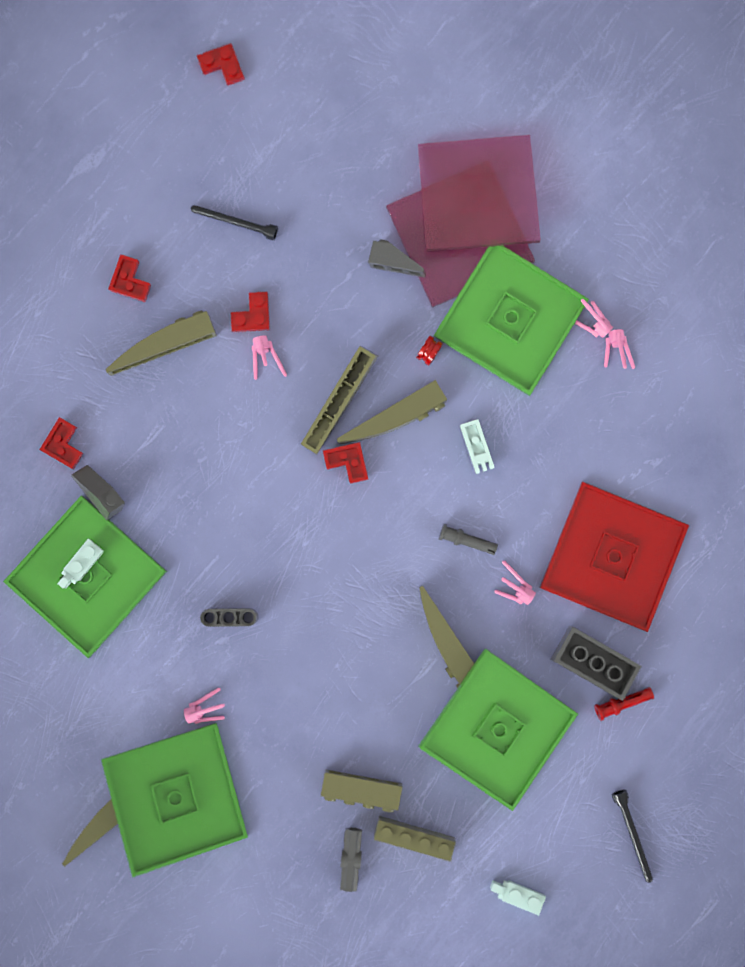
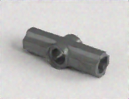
[340,827,362,892]

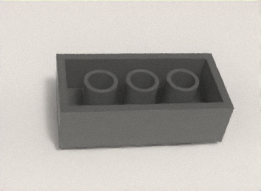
[550,626,642,701]

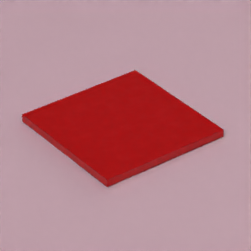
[539,482,689,632]

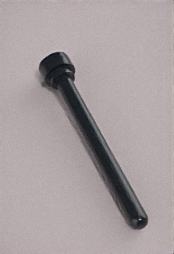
[191,205,278,241]
[611,789,653,883]

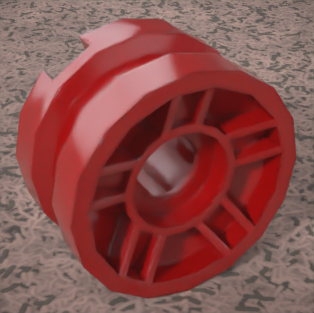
[416,335,443,366]

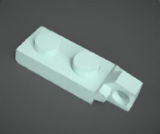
[58,539,104,589]
[490,880,546,915]

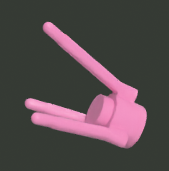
[575,299,613,338]
[604,329,635,369]
[251,335,287,380]
[494,561,536,605]
[184,688,225,724]

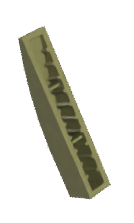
[106,311,217,376]
[301,346,378,454]
[337,380,447,444]
[419,586,474,688]
[62,800,118,867]

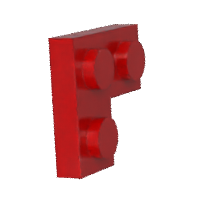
[197,43,245,86]
[108,254,151,302]
[231,292,270,332]
[39,417,84,469]
[323,442,369,484]

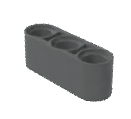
[200,608,258,627]

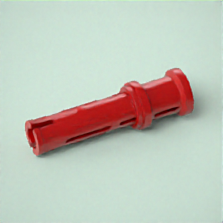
[594,687,654,721]

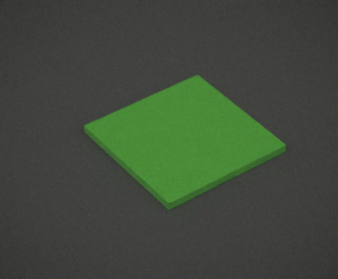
[433,240,589,396]
[3,495,167,659]
[418,649,578,811]
[101,723,248,878]

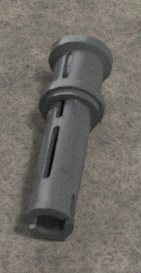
[438,524,498,555]

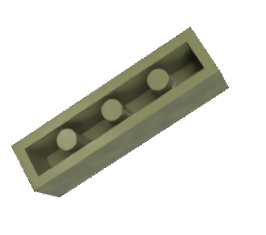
[321,769,402,812]
[374,816,456,862]

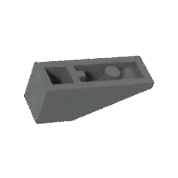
[368,239,426,278]
[71,465,125,521]

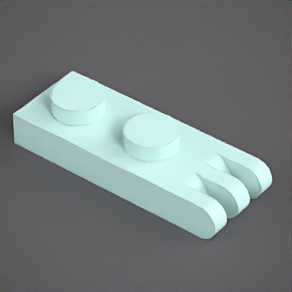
[460,419,494,474]

